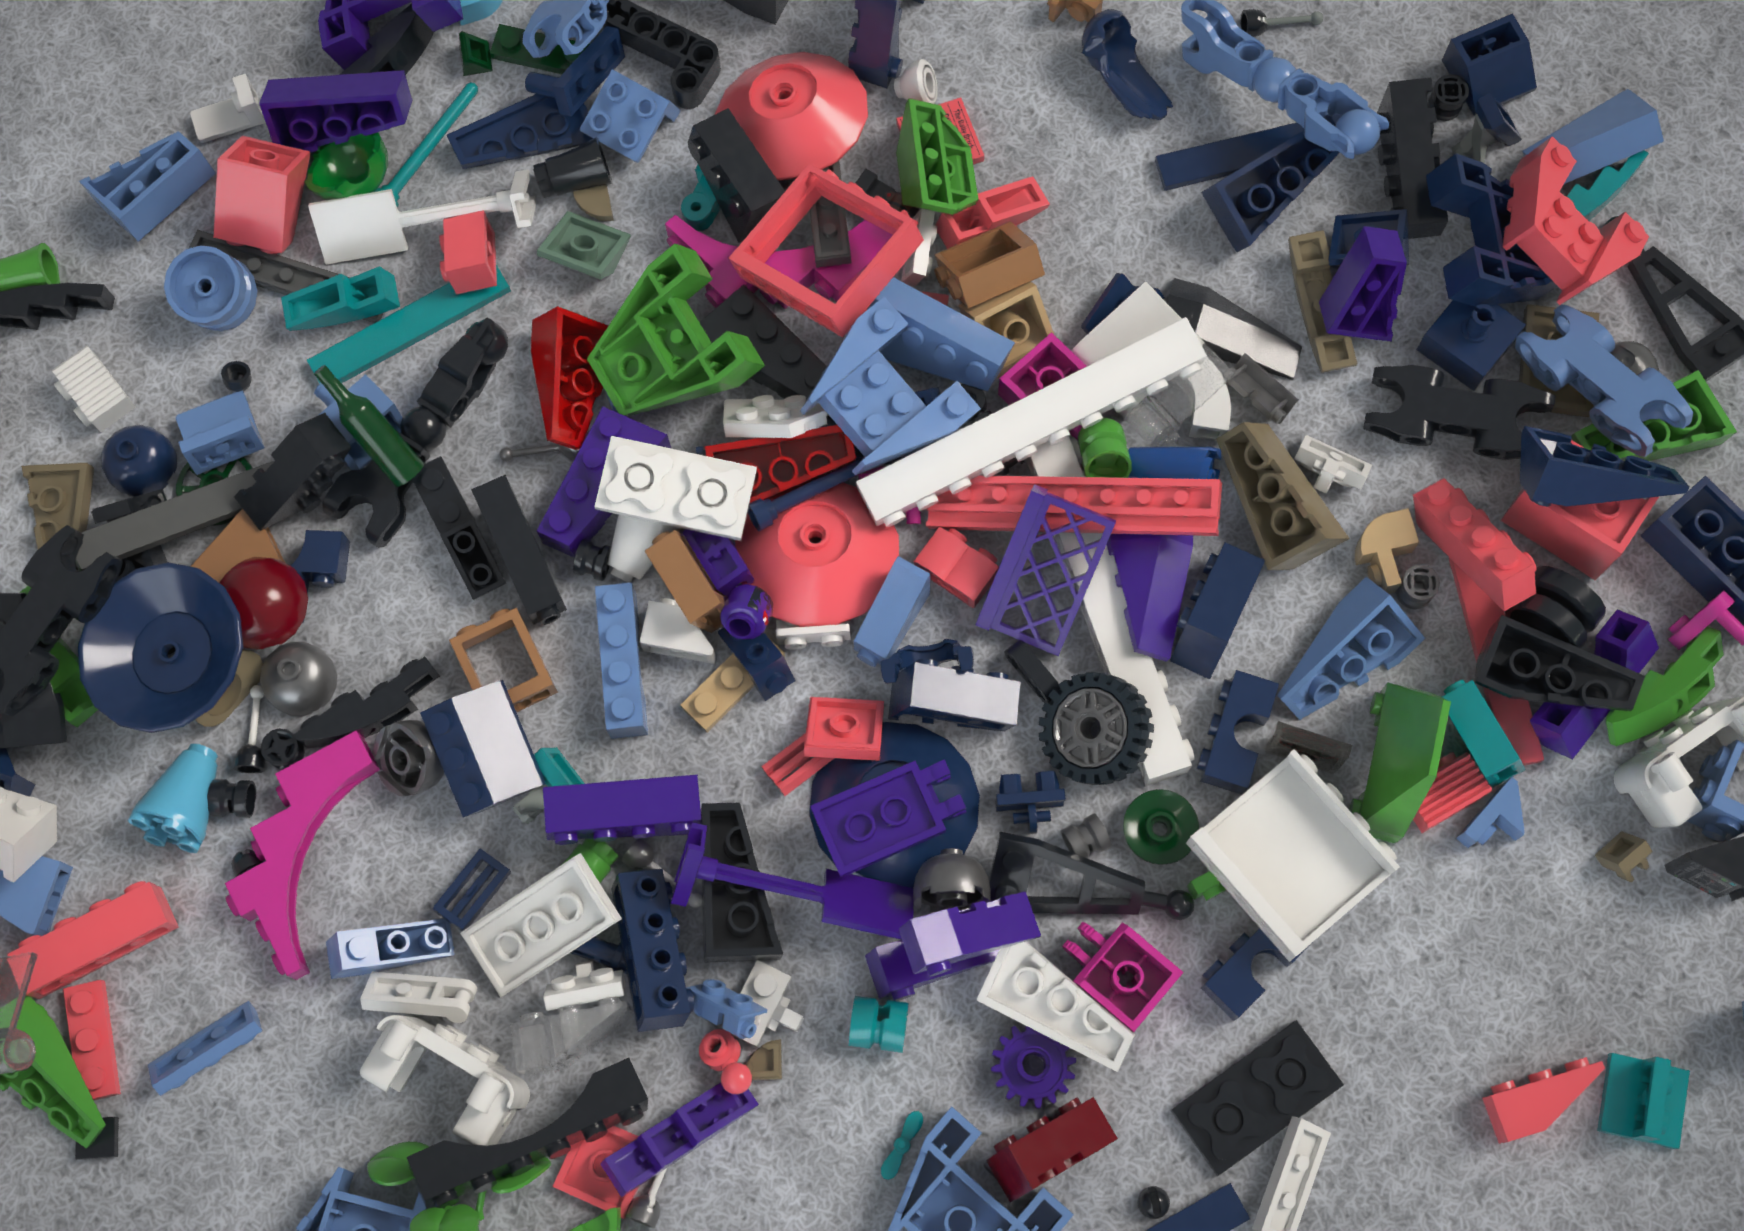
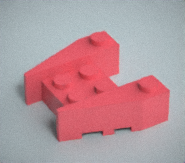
[1503,136,1649,305]

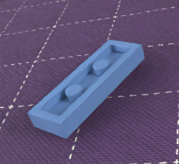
[148,1001,262,1096]

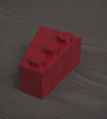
[986,1097,1118,1203]

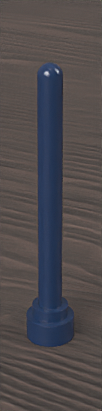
[747,456,865,531]

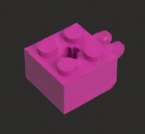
[998,332,1087,441]
[1062,922,1183,1033]

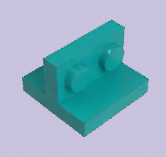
[1597,1053,1690,1149]

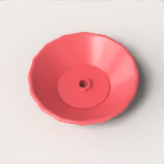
[715,52,868,181]
[735,479,899,627]

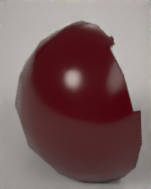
[219,557,308,649]

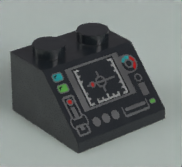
[1664,836,1744,901]

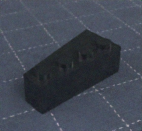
[700,284,827,400]

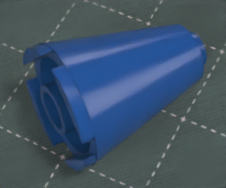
[1128,447,1222,479]

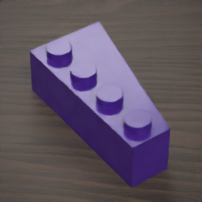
[259,70,413,153]
[536,407,672,558]
[543,774,701,845]

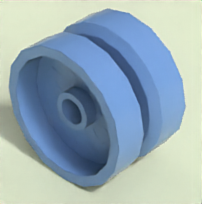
[164,245,257,331]

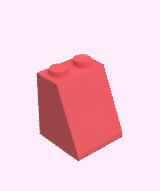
[213,136,310,254]

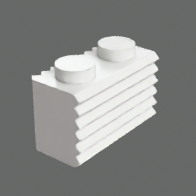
[52,346,136,432]

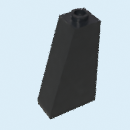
[471,475,567,625]

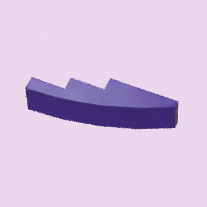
[600,1083,759,1197]

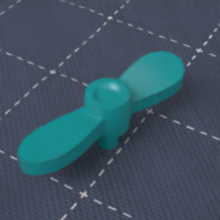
[881,1111,923,1180]

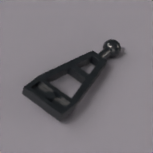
[1604,216,1744,382]
[989,832,1194,920]

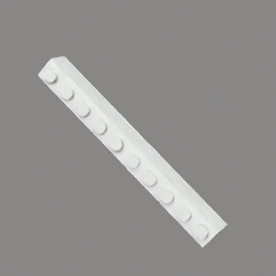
[856,317,1207,527]
[1026,437,1194,786]

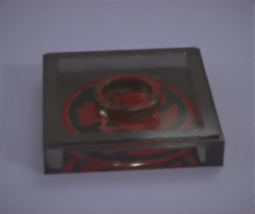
[1263,721,1352,774]

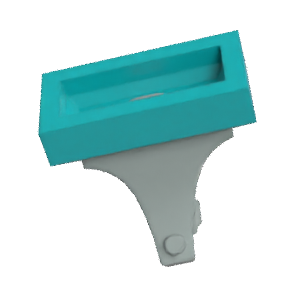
[513,747,585,824]

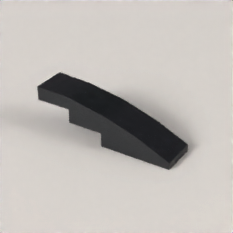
[0,283,115,330]

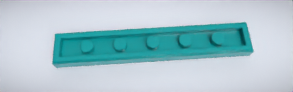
[307,265,511,383]

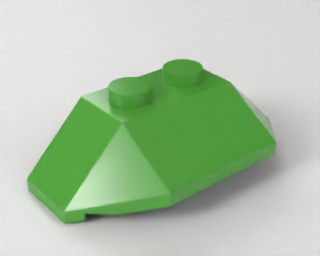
[896,98,978,215]

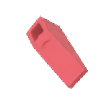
[1482,1057,1605,1144]

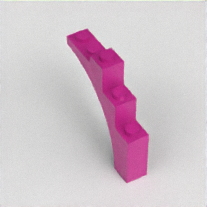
[665,215,892,309]
[225,731,380,980]

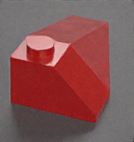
[531,306,609,450]

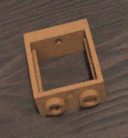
[934,221,1045,309]
[645,530,727,633]
[449,608,558,713]

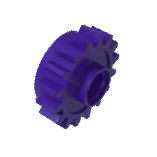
[990,1025,1076,1109]

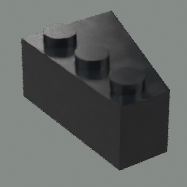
[687,108,785,243]
[234,413,351,531]

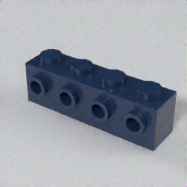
[611,869,694,1032]

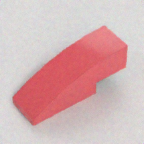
[935,176,1050,249]

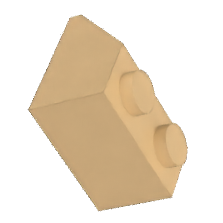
[958,281,1054,378]

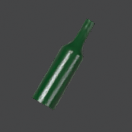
[314,365,424,487]

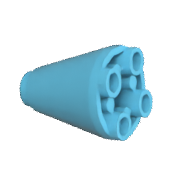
[128,744,218,854]

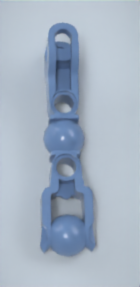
[1181,0,1389,159]

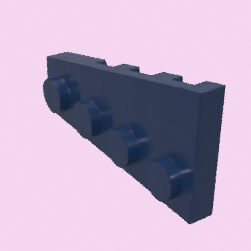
[446,94,593,169]

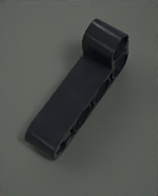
[603,0,721,109]

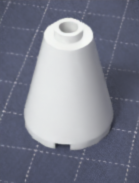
[607,515,682,583]

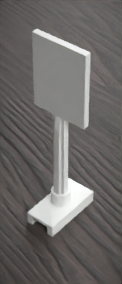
[308,169,537,265]

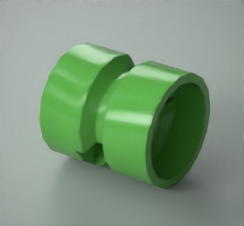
[1078,418,1132,478]

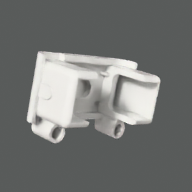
[1614,696,1744,828]
[360,1015,530,1146]

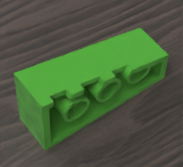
[1571,370,1737,461]

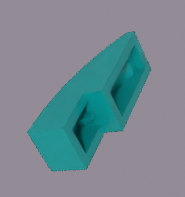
[281,266,400,331]

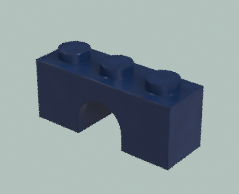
[1196,670,1279,795]
[1201,928,1315,1021]

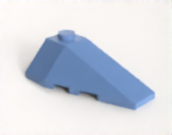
[1277,577,1426,720]

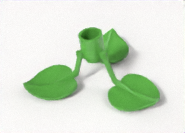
[367,1141,551,1231]

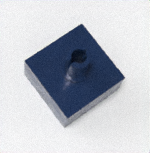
[1416,300,1526,391]

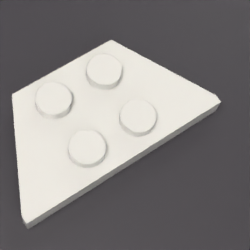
[723,395,829,438]

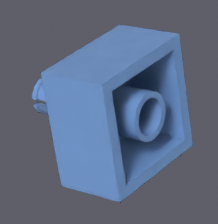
[314,374,403,470]

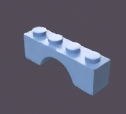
[595,582,648,739]

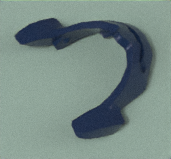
[881,639,974,684]

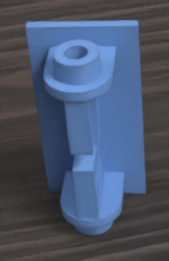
[686,979,768,1039]

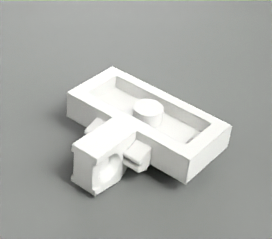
[1294,435,1372,494]
[731,960,804,1048]
[543,961,626,1011]

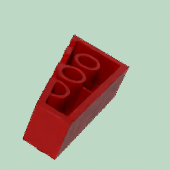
[705,425,856,503]

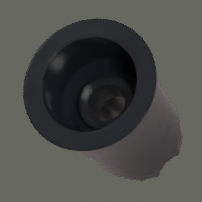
[533,137,613,198]

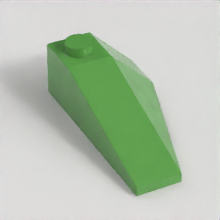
[0,995,106,1148]

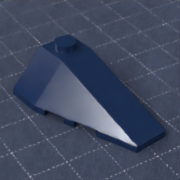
[1520,426,1690,507]

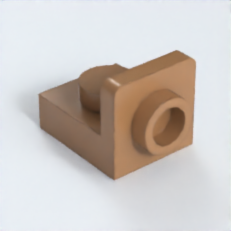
[1047,0,1103,22]

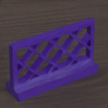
[975,484,1116,656]

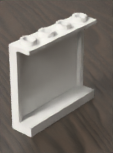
[1186,749,1400,962]

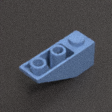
[326,919,455,979]

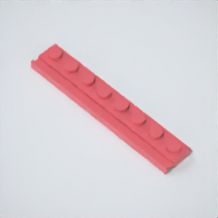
[926,475,1222,536]

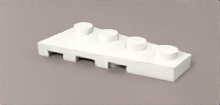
[977,942,1136,1072]

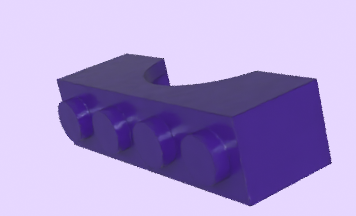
[1530,609,1659,760]

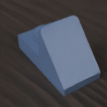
[1456,777,1525,848]

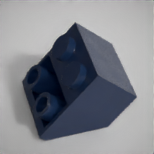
[1442,13,1537,116]

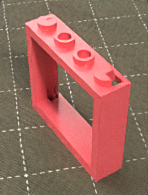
[728,163,924,338]

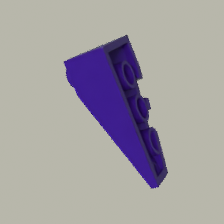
[1106,534,1193,662]

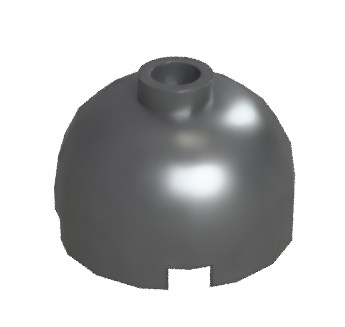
[260,642,338,716]
[373,720,444,796]
[913,848,990,913]

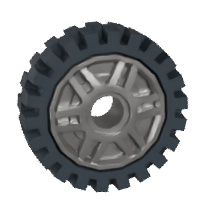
[1039,672,1154,785]

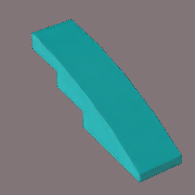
[1567,150,1649,221]

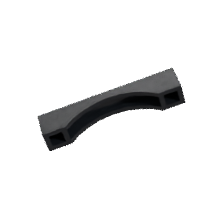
[407,1058,648,1209]

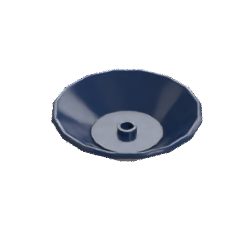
[78,562,243,733]
[809,722,980,888]

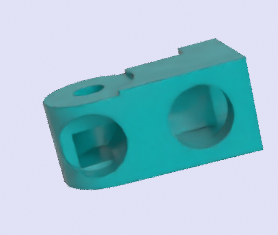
[681,165,721,231]

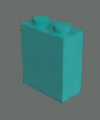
[1442,680,1526,788]

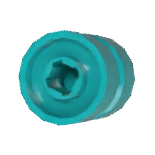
[848,996,909,1053]

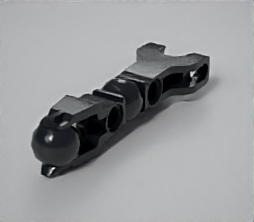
[322,317,508,548]

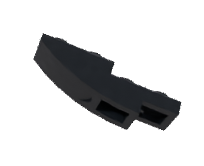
[339,3,434,75]
[412,456,507,600]
[294,656,440,748]

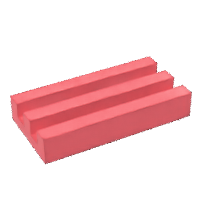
[761,733,835,796]

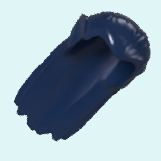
[1081,9,1173,120]

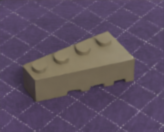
[1216,422,1350,570]

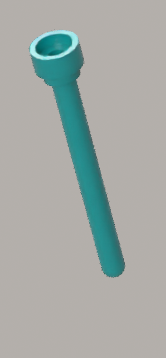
[375,82,478,207]

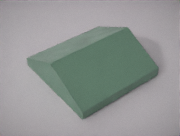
[537,211,631,280]

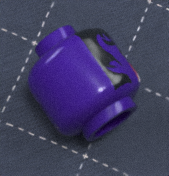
[720,584,773,640]

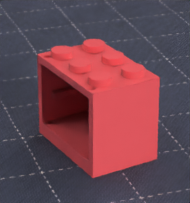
[1500,440,1659,580]

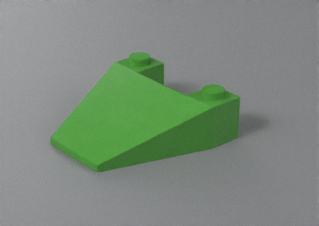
[587,243,765,417]
[1349,682,1451,843]

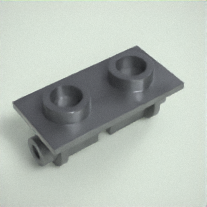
[1223,353,1299,424]

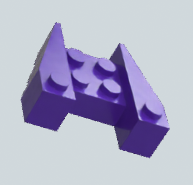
[318,0,464,70]
[865,892,1041,1001]

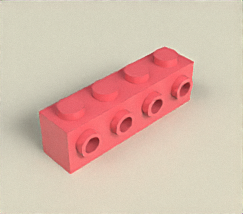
[1413,478,1537,611]
[7,881,179,999]

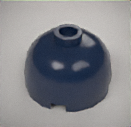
[101,425,177,497]

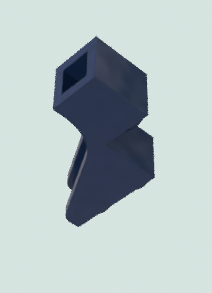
[290,530,350,623]

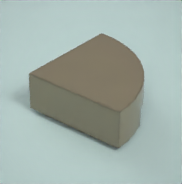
[573,185,614,221]
[746,1039,782,1080]

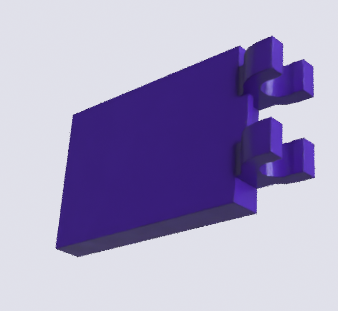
[810,759,966,878]

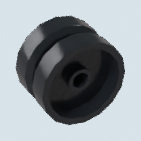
[1505,566,1606,648]

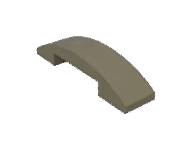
[1288,230,1358,373]

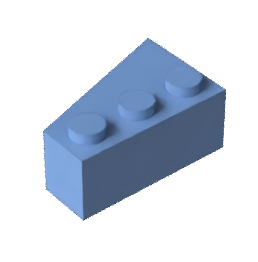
[79,131,216,242]

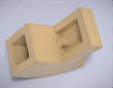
[1355,508,1419,594]

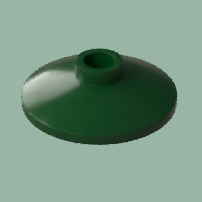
[1123,789,1199,865]

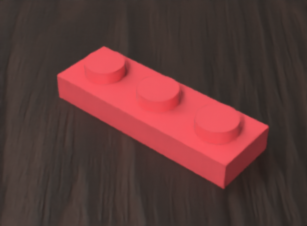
[63,980,121,1100]

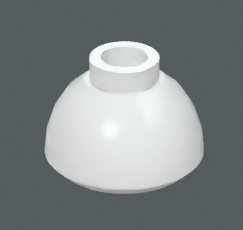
[894,59,938,104]

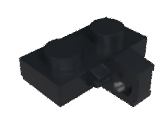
[91,489,167,524]

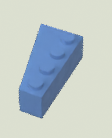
[867,277,1015,391]

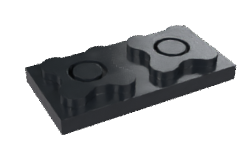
[1170,1020,1344,1176]

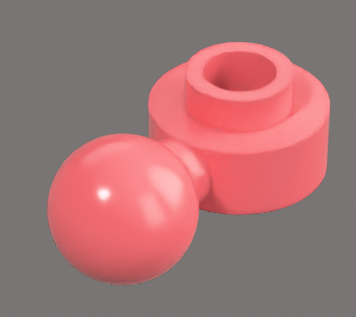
[699,1029,752,1094]

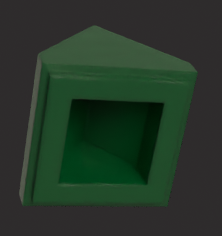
[459,31,493,76]

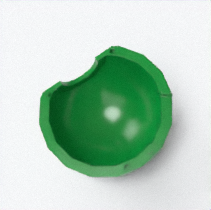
[304,132,388,200]

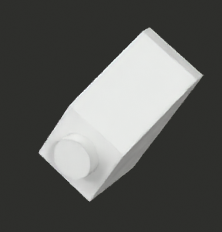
[639,598,716,664]

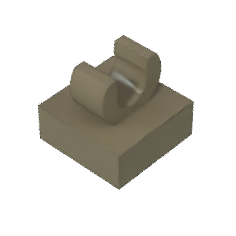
[1595,831,1653,883]

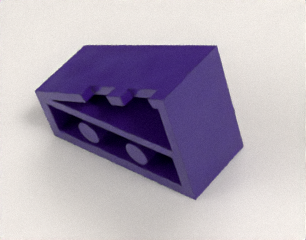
[1319,226,1407,342]

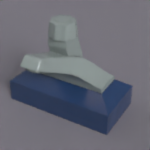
[1451,93,1522,163]

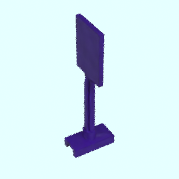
[671,822,914,940]

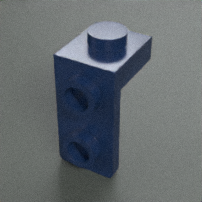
[718,627,796,701]

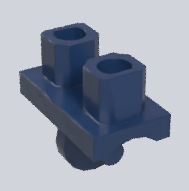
[995,771,1066,834]

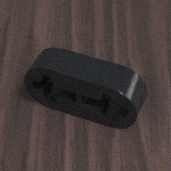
[1004,640,1060,703]

